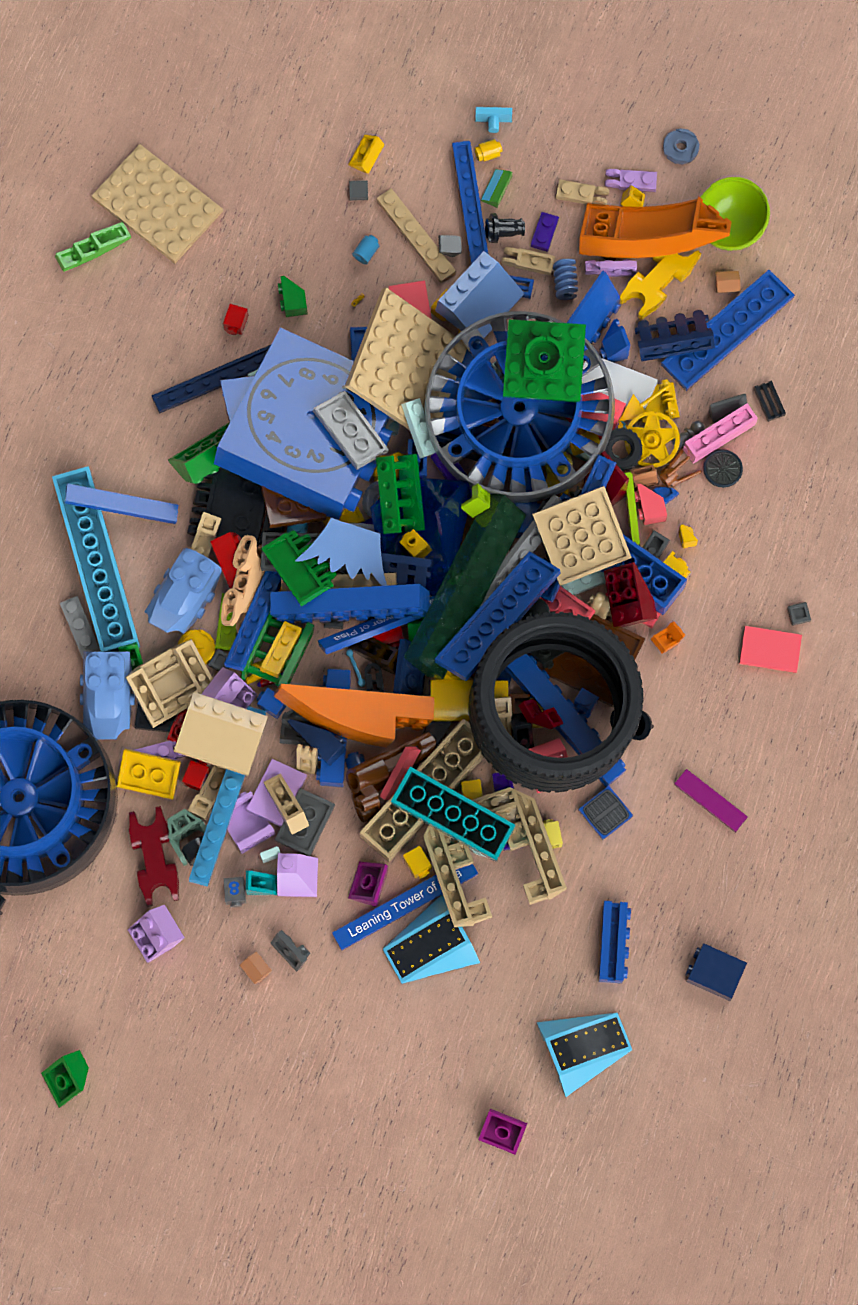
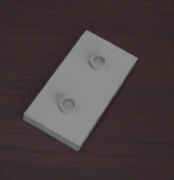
[313,391,389,470]

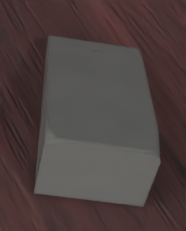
[643,530,671,559]

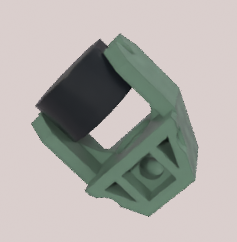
[168,809,206,866]

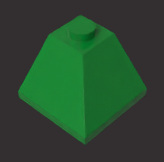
[41,1050,89,1108]

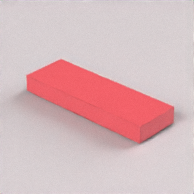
[380,746,421,800]

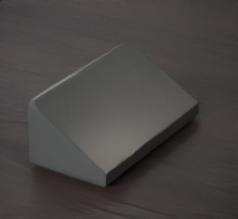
[709,394,747,423]

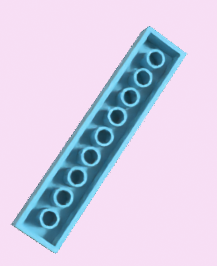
[52,466,140,652]

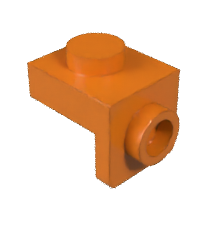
[651,621,685,654]

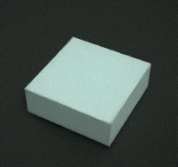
[260,846,280,864]

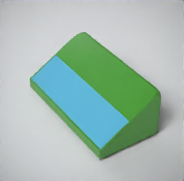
[481,169,513,208]

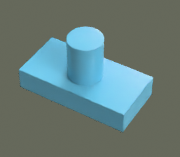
[475,107,512,133]

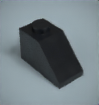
[510,713,534,749]

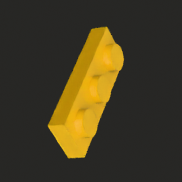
[260,621,302,678]

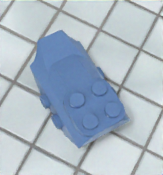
[145,548,222,634]
[80,651,135,739]

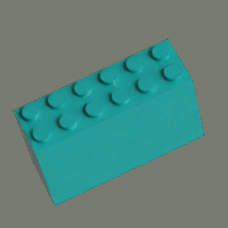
[391,767,516,862]

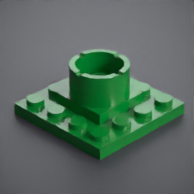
[503,319,586,402]

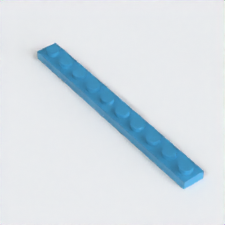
[189,706,266,887]

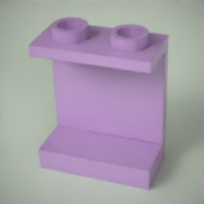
[227,791,275,854]

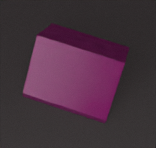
[348,861,388,907]
[478,1109,528,1155]

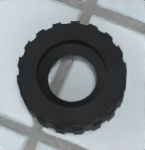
[605,427,643,471]

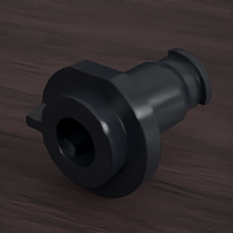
[485,213,525,243]

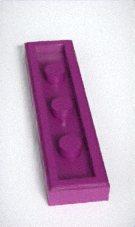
[674,769,748,833]

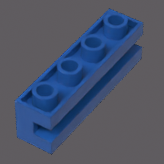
[599,901,631,984]

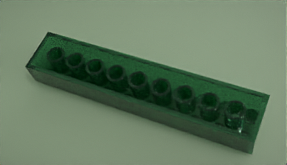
[404,494,526,679]

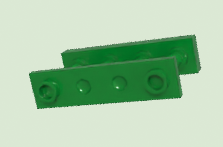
[376,454,425,534]
[240,613,314,687]

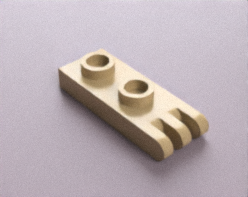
[297,744,318,775]

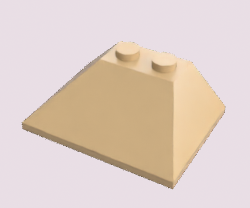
[125,639,213,728]

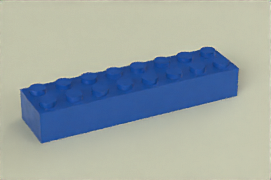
[560,493,687,615]
[270,584,430,624]

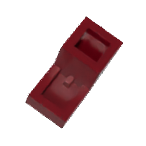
[518,698,564,729]

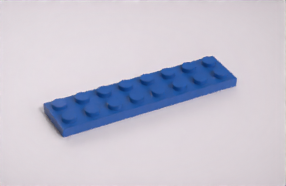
[661,270,795,391]
[435,551,561,681]

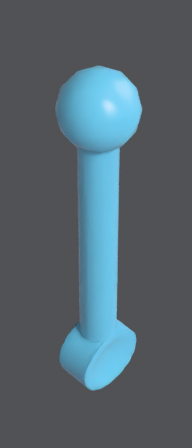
[346,649,366,687]

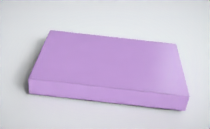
[246,759,307,827]

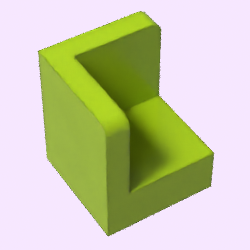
[461,484,490,518]

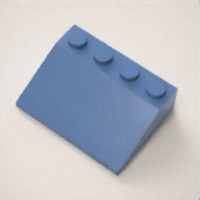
[435,251,524,344]

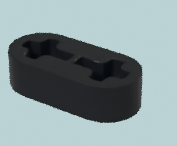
[365,663,384,693]

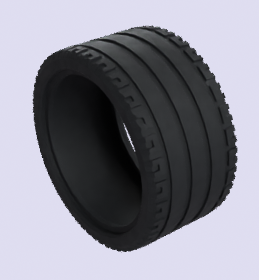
[468,612,644,793]

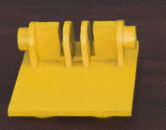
[642,379,680,423]

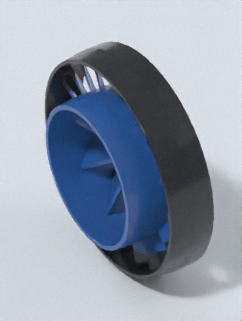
[0,700,118,896]

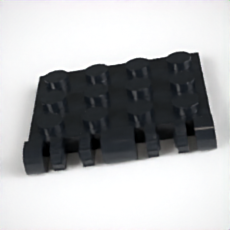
[187,467,265,545]

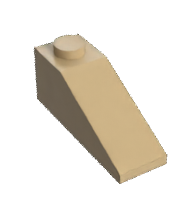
[263,773,309,834]

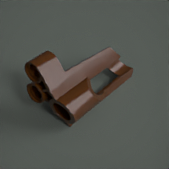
[346,732,436,823]

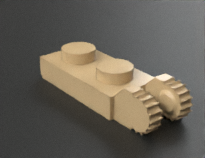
[556,179,610,205]
[501,247,555,276]

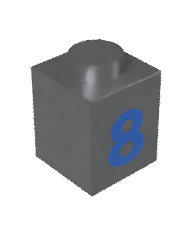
[224,877,246,907]

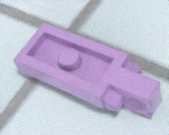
[585,259,637,277]

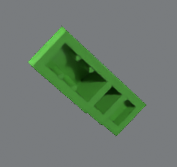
[55,222,131,272]

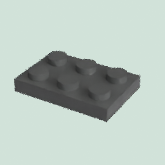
[275,788,335,856]

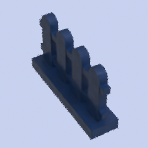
[635,310,715,362]
[358,553,434,588]

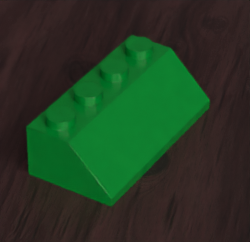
[168,423,230,484]

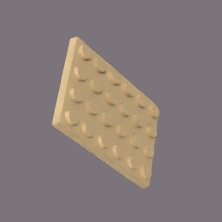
[92,144,223,264]

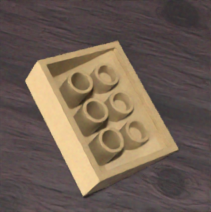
[174,692,268,776]

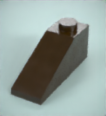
[347,637,398,675]

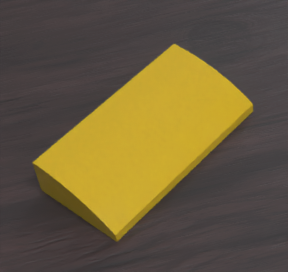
[431,680,508,722]

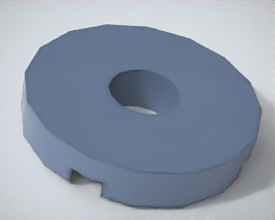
[663,128,700,165]

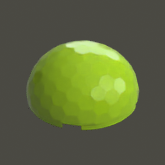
[701,177,770,251]

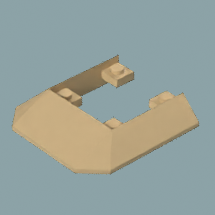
[423,787,567,927]

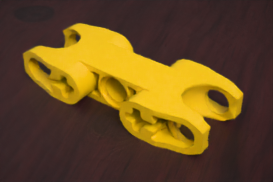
[620,250,702,320]

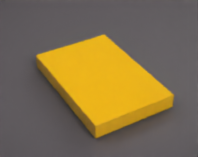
[117,749,181,800]

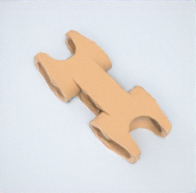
[221,535,265,633]

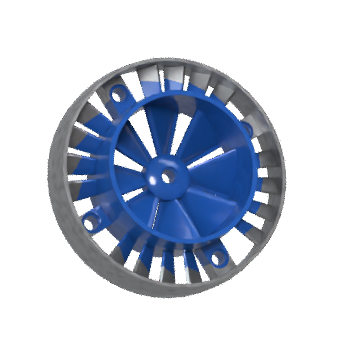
[425,311,615,503]

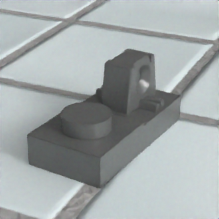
[271,930,311,972]

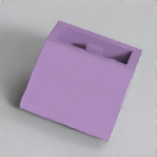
[202,667,258,709]
[128,905,185,963]

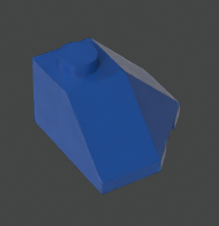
[599,319,630,363]

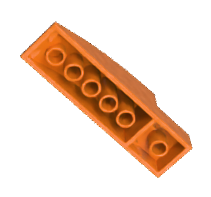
[274,684,434,748]

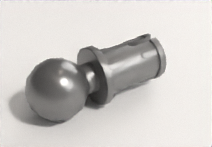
[672,421,705,449]

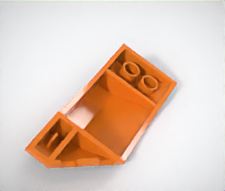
[579,196,731,258]

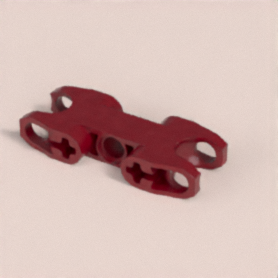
[129,806,179,907]

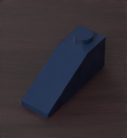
[287,719,346,766]

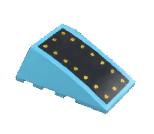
[383,895,480,984]
[537,1013,632,1097]

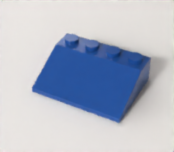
[567,271,621,351]

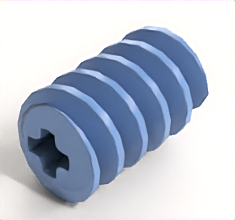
[553,259,578,300]

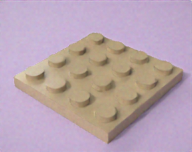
[532,486,632,586]

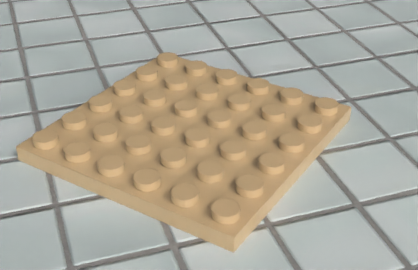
[345,288,467,430]

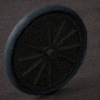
[703,450,743,488]

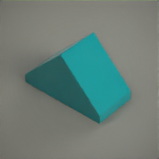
[246,870,277,895]

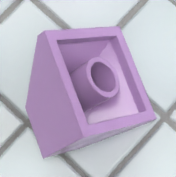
[277,853,318,897]

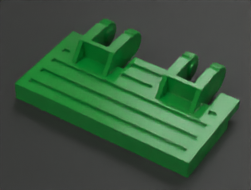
[261,530,337,607]

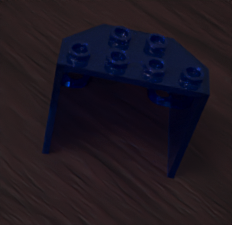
[370,478,471,596]

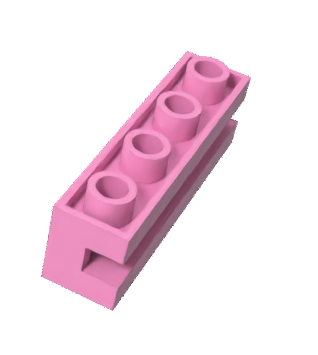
[683,403,758,464]

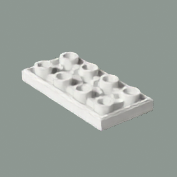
[582,358,658,410]

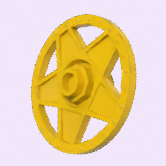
[624,411,680,468]

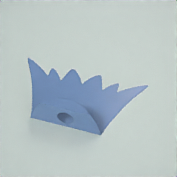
[296,518,387,586]

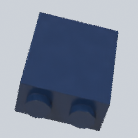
[685,943,747,1001]

